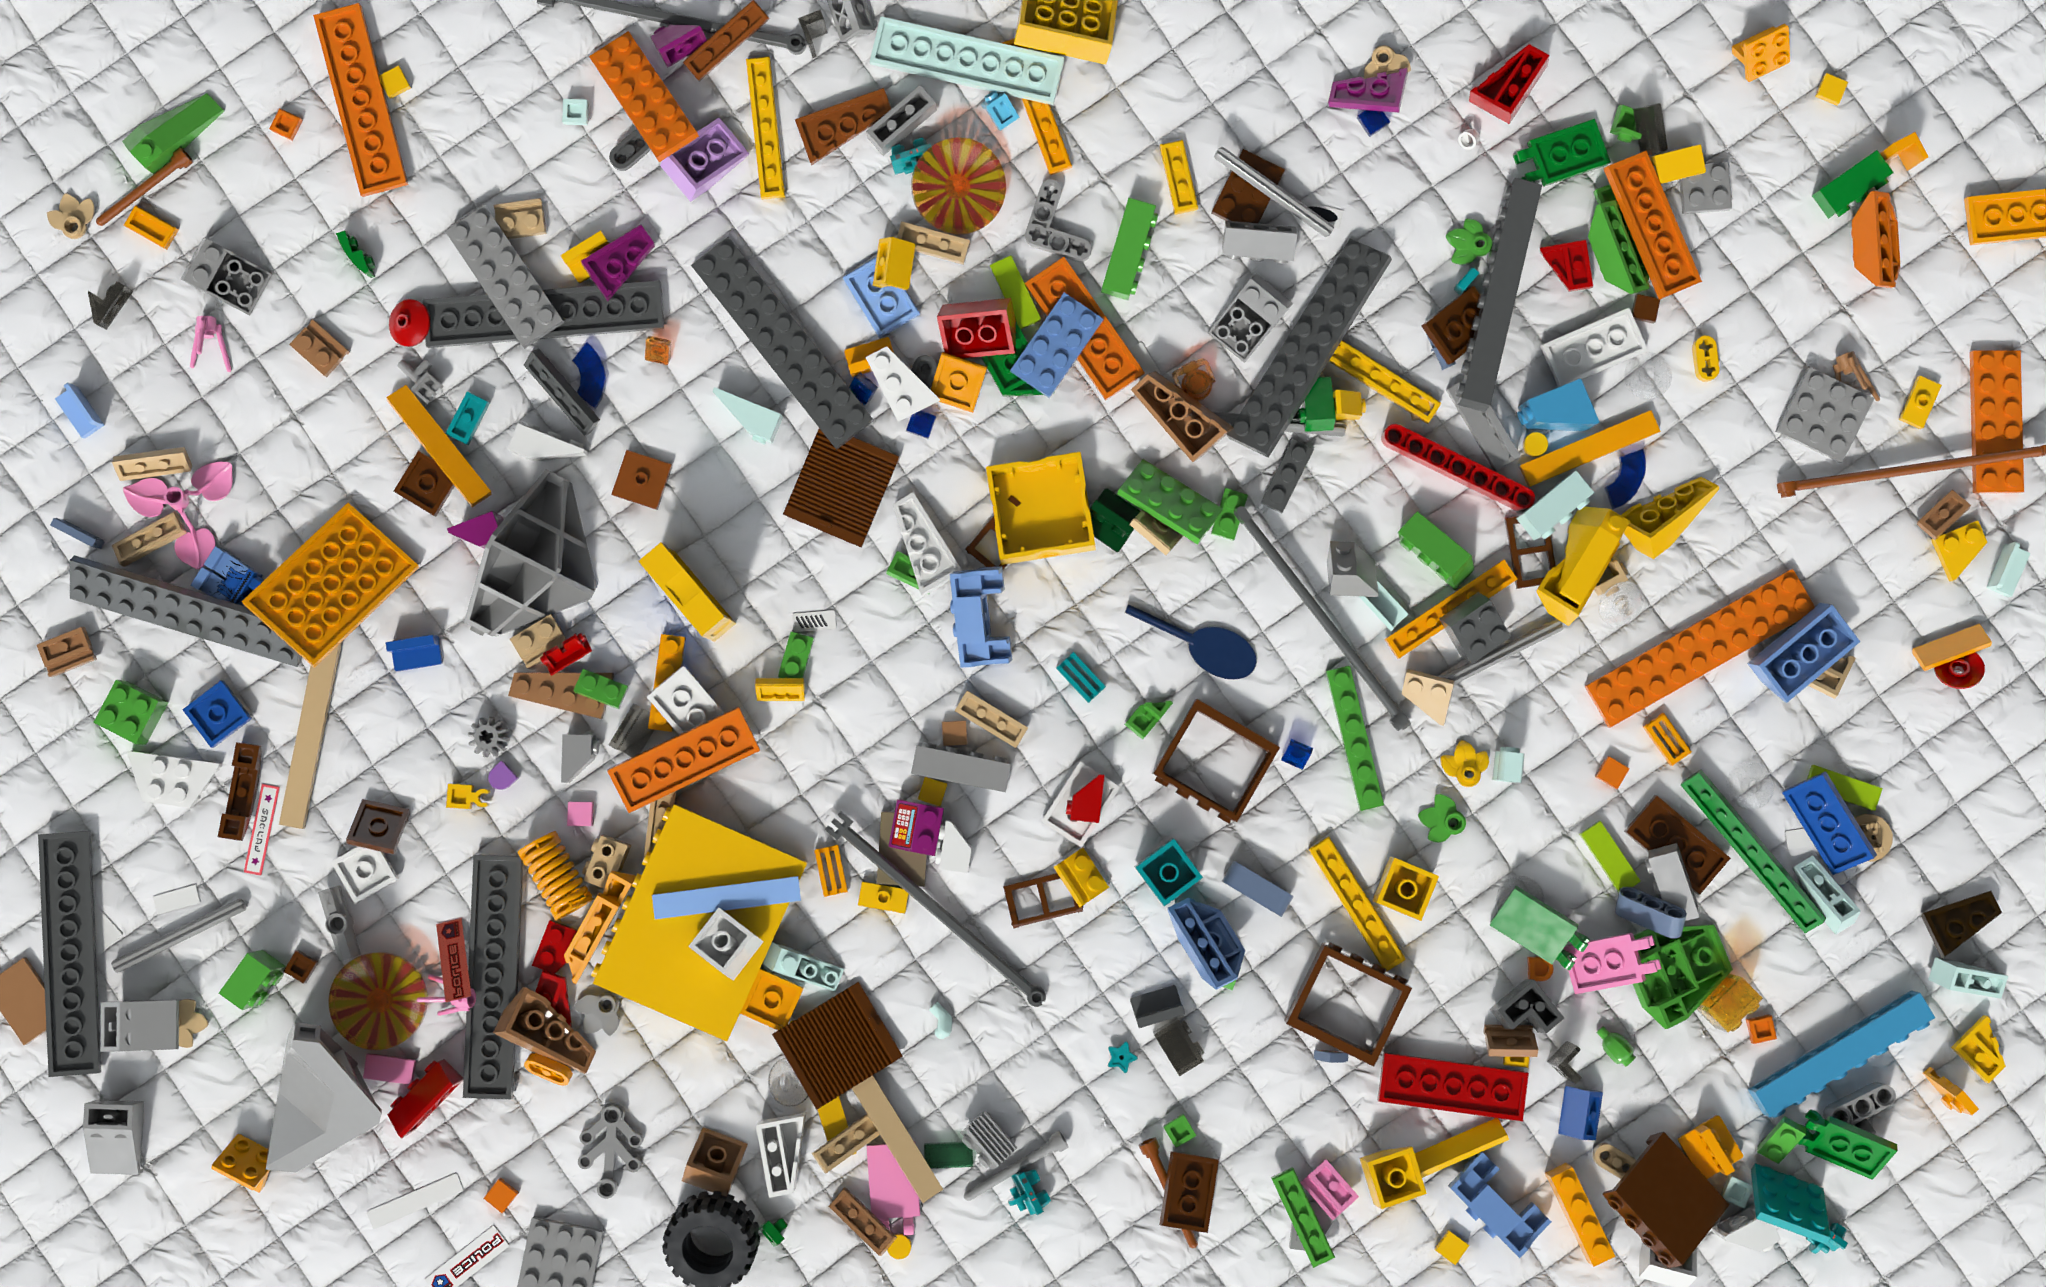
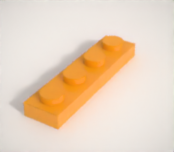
[648,634,686,732]

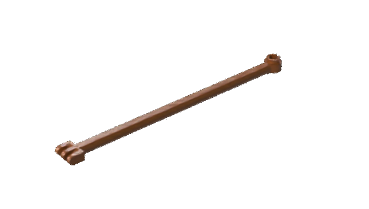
[1777,445,2046,498]

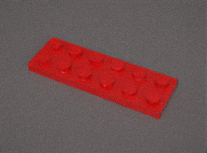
[1377,1052,1529,1121]

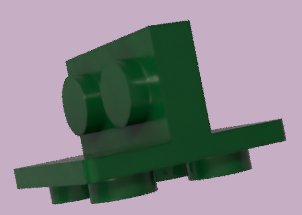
[1090,488,1141,553]

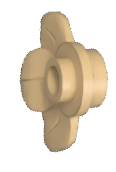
[1364,45,1411,79]
[47,193,95,239]
[179,999,209,1048]

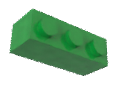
[1812,150,1894,219]

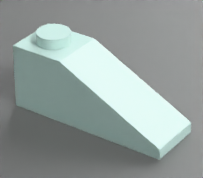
[713,387,783,445]
[1793,855,1861,935]
[1928,957,2008,999]

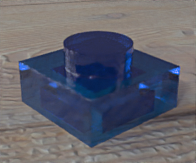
[1357,110,1390,137]
[849,372,878,405]
[906,410,937,440]
[1281,739,1313,770]

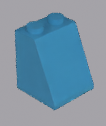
[1517,378,1600,431]

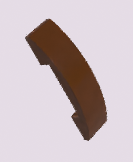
[217,742,261,841]

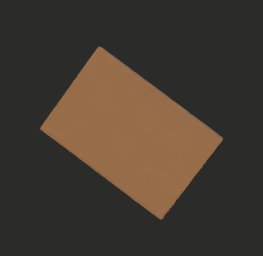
[0,957,46,1045]

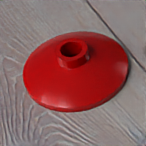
[389,299,430,347]
[1934,652,1985,689]

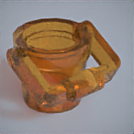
[1172,358,1216,401]

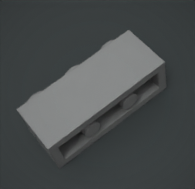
[866,85,937,156]
[1222,221,1297,264]
[1645,843,1700,921]

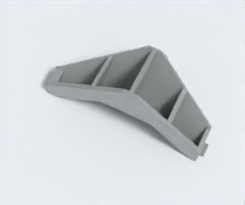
[464,469,597,637]
[266,1023,382,1173]

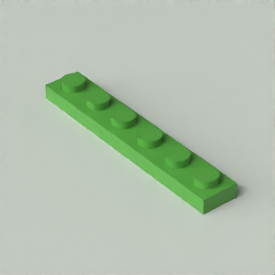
[1326,666,1384,811]

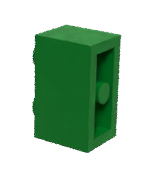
[1299,377,1336,432]

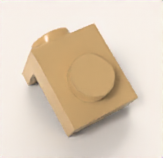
[1594,560,1628,597]

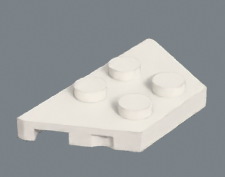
[127,751,222,808]

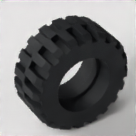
[662,1191,760,1287]

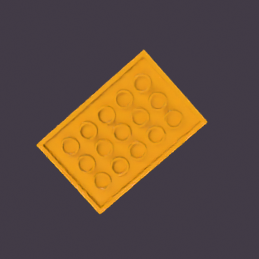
[242,503,419,668]

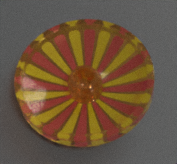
[911,137,1006,234]
[328,952,428,1050]

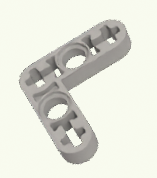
[1025,179,1092,262]

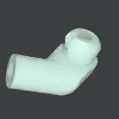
[929,1001,952,1039]

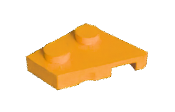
[1923,1067,1979,1115]

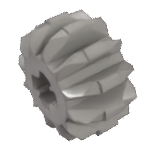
[468,717,510,757]

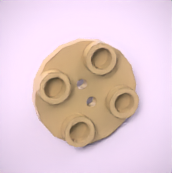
[1854,814,1893,862]

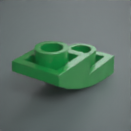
[336,230,376,278]

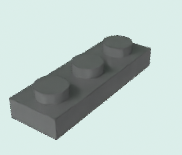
[1261,439,1314,514]

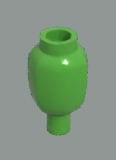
[1596,1026,1636,1067]

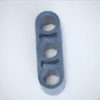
[1222,861,1294,917]
[1615,887,1687,938]

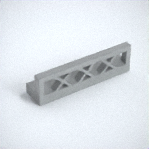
[827,0,875,42]
[1446,380,1520,471]

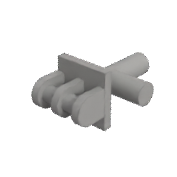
[397,360,444,404]

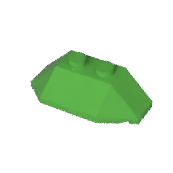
[1588,200,1649,294]

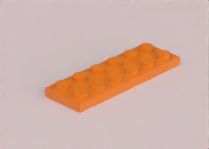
[589,31,699,162]
[1603,151,1702,300]
[1025,257,1145,401]
[1970,350,2024,493]
[607,707,760,813]

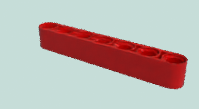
[1381,424,1535,511]

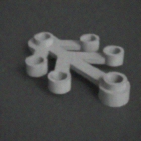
[578,1102,644,1199]

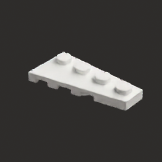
[893,492,962,597]

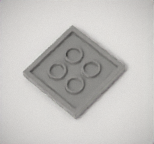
[1775,367,1875,463]
[517,1216,604,1287]

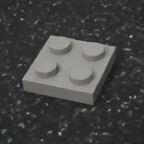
[1679,162,1732,214]

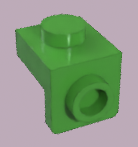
[1610,105,1643,143]

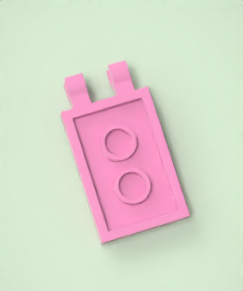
[1563,932,1662,994]
[867,1141,920,1235]

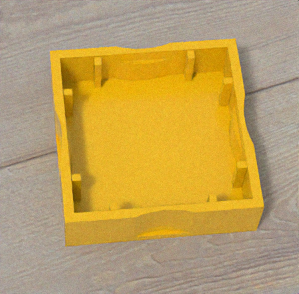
[986,452,1096,565]
[638,542,736,642]

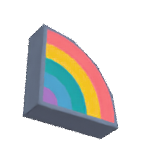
[1314,1050,1349,1063]

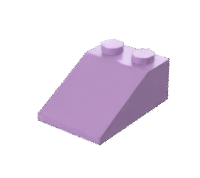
[660,118,749,202]

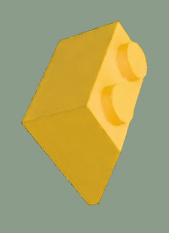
[1359,1146,1427,1209]

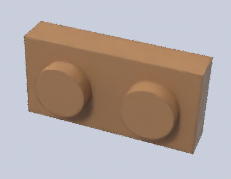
[1917,490,1971,540]

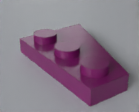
[1328,68,1408,113]
[581,225,655,301]

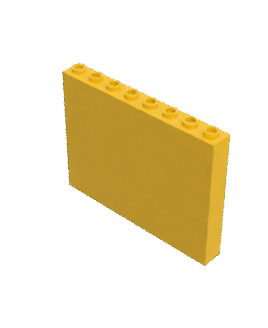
[591,804,807,1042]

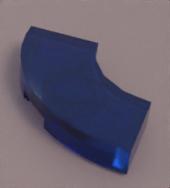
[572,342,606,409]
[1605,449,1646,510]

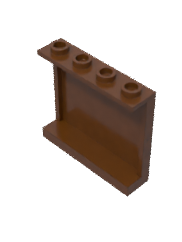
[1602,1132,1730,1268]

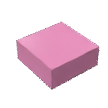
[567,802,594,826]

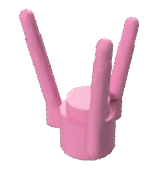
[190,316,231,372]
[417,974,476,1016]

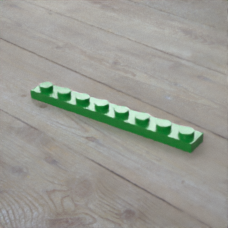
[1681,770,1826,933]

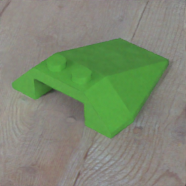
[1633,925,1733,1029]

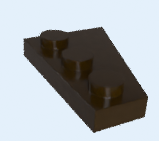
[1921,891,2002,959]

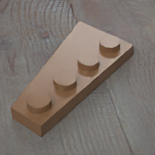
[508,673,614,719]

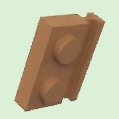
[289,319,350,377]
[37,627,97,677]
[1483,1025,1538,1057]

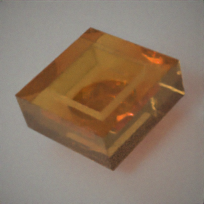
[645,336,672,365]

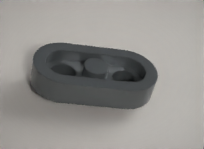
[609,130,651,171]
[911,355,937,389]

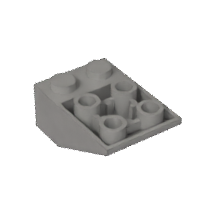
[181,238,272,316]
[1208,274,1293,363]
[100,1000,179,1052]
[83,1100,144,1175]

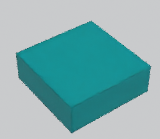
[1454,268,1479,295]

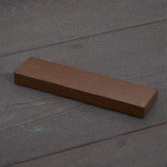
[683,0,770,81]

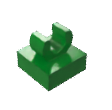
[759,1218,788,1247]

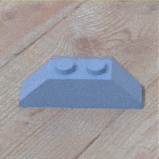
[1167,897,1245,990]

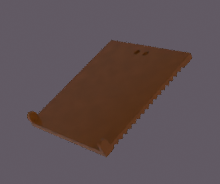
[783,428,900,548]
[772,982,903,1110]

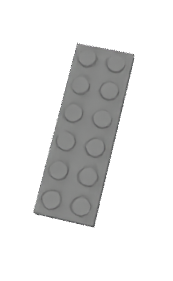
[445,205,564,349]

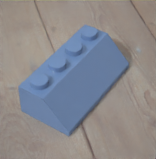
[1747,603,1860,703]

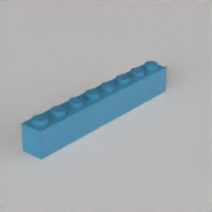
[1748,990,1935,1118]

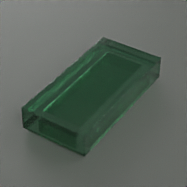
[924,1142,974,1169]

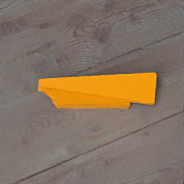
[564,871,636,984]

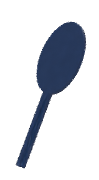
[1124,604,1257,680]

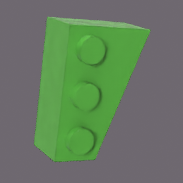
[1398,511,1474,590]

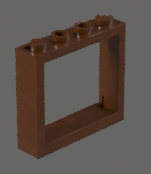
[1152,699,1280,824]
[1284,942,1412,1067]

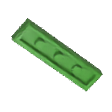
[1271,1167,1335,1268]

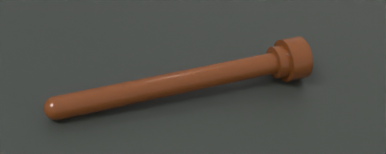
[96,147,194,226]
[1139,1137,1198,1248]

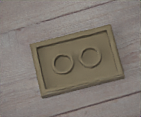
[877,812,927,887]

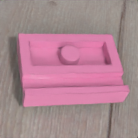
[1300,1159,1359,1221]

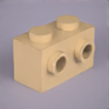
[582,835,631,888]

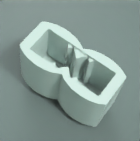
[1492,747,1525,783]

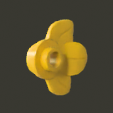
[1440,740,1489,787]

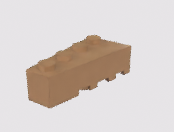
[1131,371,1233,462]

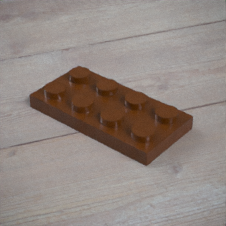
[1624,795,1731,895]

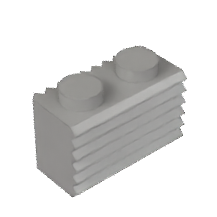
[960,1111,1017,1169]

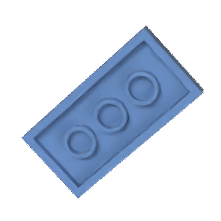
[1010,292,1103,399]

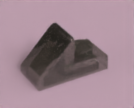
[88,281,133,330]

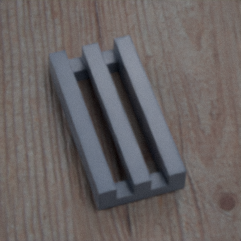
[50,518,105,549]

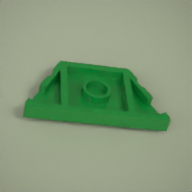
[981,322,1055,397]

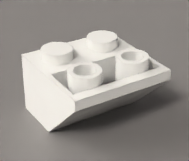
[935,820,972,873]

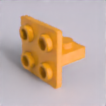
[1732,23,1790,82]
[1677,1115,1743,1179]
[211,1134,270,1193]

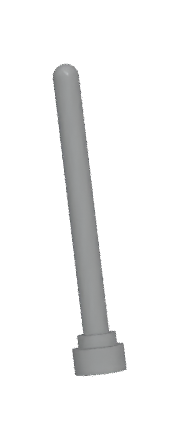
[964,1131,1069,1201]

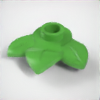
[1446,219,1493,265]
[1418,794,1466,843]

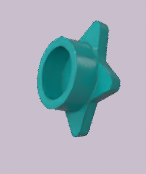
[1107,1042,1138,1073]

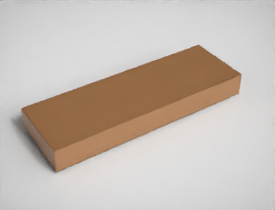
[828,1188,897,1256]

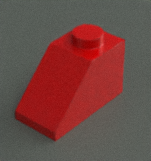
[1066,774,1105,823]

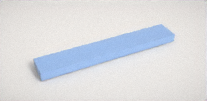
[652,876,801,919]

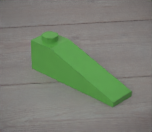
[122,93,224,174]

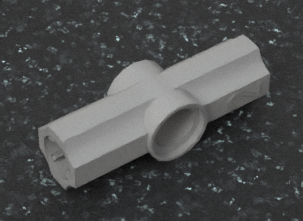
[318,886,361,961]

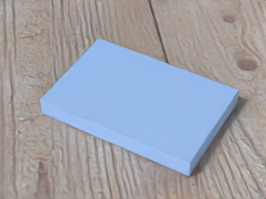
[843,257,920,339]

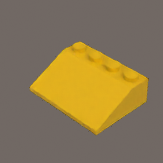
[1014,0,1118,64]

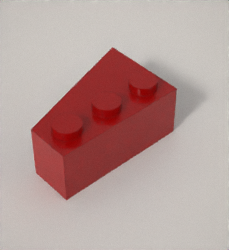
[1469,44,1550,124]

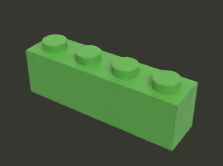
[1101,198,1159,300]

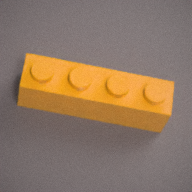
[1545,1163,1616,1267]

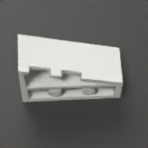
[756,1112,806,1198]

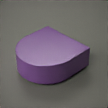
[488,761,519,790]

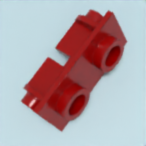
[540,633,592,676]

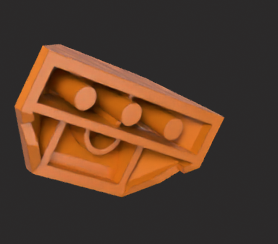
[1851,191,1901,288]

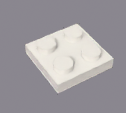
[331,847,399,904]

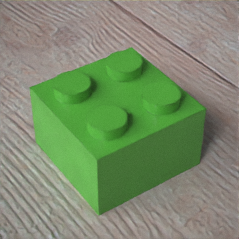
[93,680,169,745]
[218,950,286,1010]

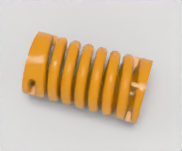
[517,831,594,921]

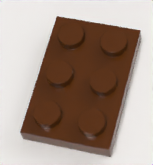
[1211,149,1285,224]
[1421,286,1480,365]
[1159,1151,1219,1233]

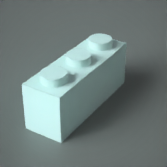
[1516,471,1594,540]

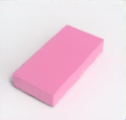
[363,1053,416,1085]

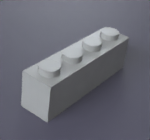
[911,742,1011,793]

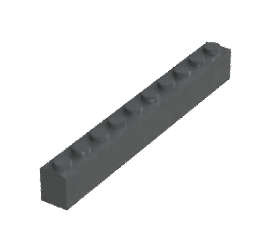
[1455,178,1542,412]

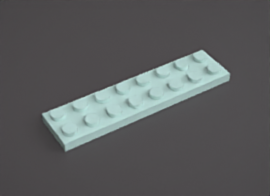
[870,16,1064,105]

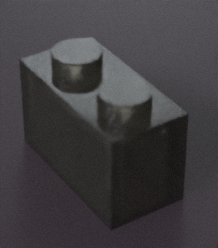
[1153,1017,1204,1076]

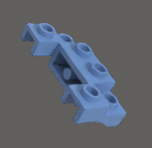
[950,566,1013,668]
[1448,1152,1552,1258]

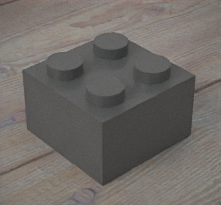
[1439,592,1511,664]

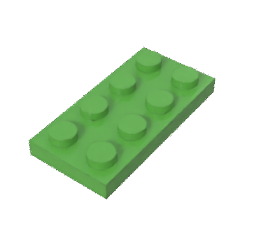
[1117,459,1223,545]

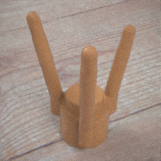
[1833,351,1880,401]

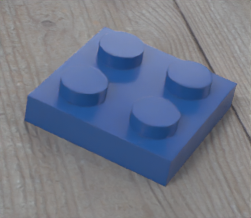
[182,680,252,748]

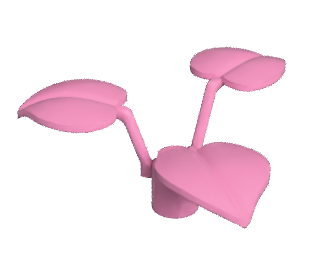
[123,462,233,569]

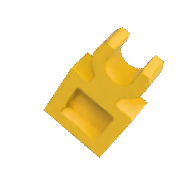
[446,784,490,809]

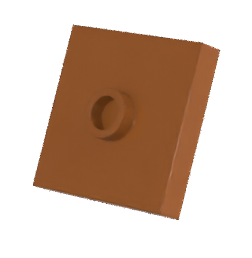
[611,450,673,510]

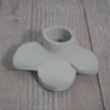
[574,992,620,1036]

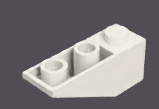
[507,422,589,462]

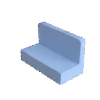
[55,382,104,439]

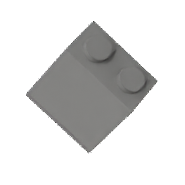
[1327,541,1378,597]

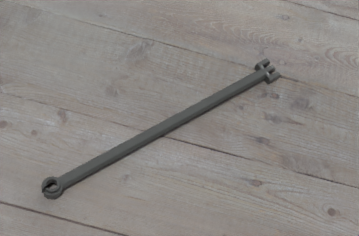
[536,0,806,55]
[1234,506,1411,731]
[825,811,1046,1007]

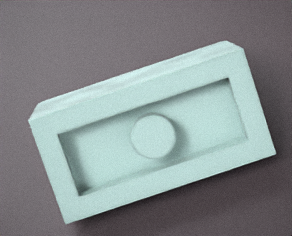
[1986,542,2031,597]
[1359,580,1408,631]

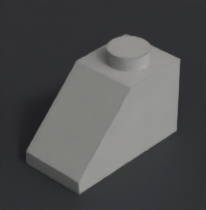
[561,734,599,783]

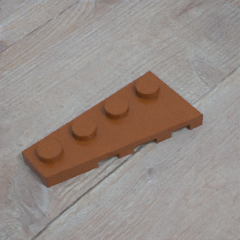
[795,88,891,166]

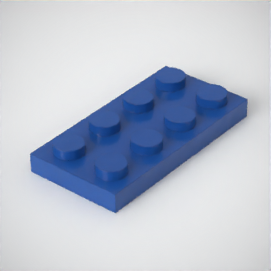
[1782,771,1877,875]

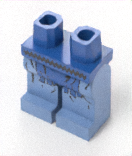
[190,546,264,607]

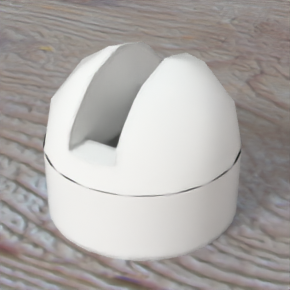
[1458,129,1480,150]

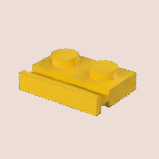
[1054,847,1109,907]

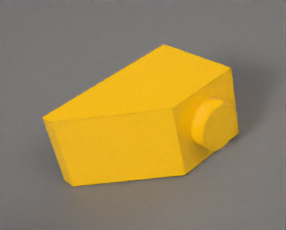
[1333,390,1366,421]

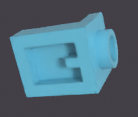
[981,91,1020,131]

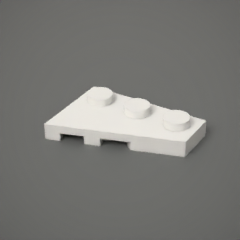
[865,346,940,422]

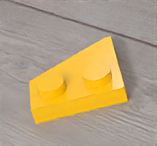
[1931,520,1987,581]
[1951,1015,2006,1083]

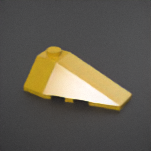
[1621,477,1719,559]
[1559,507,1630,605]
[1536,542,1620,626]

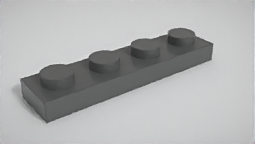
[524,348,600,436]

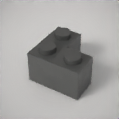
[1489,979,1564,1033]

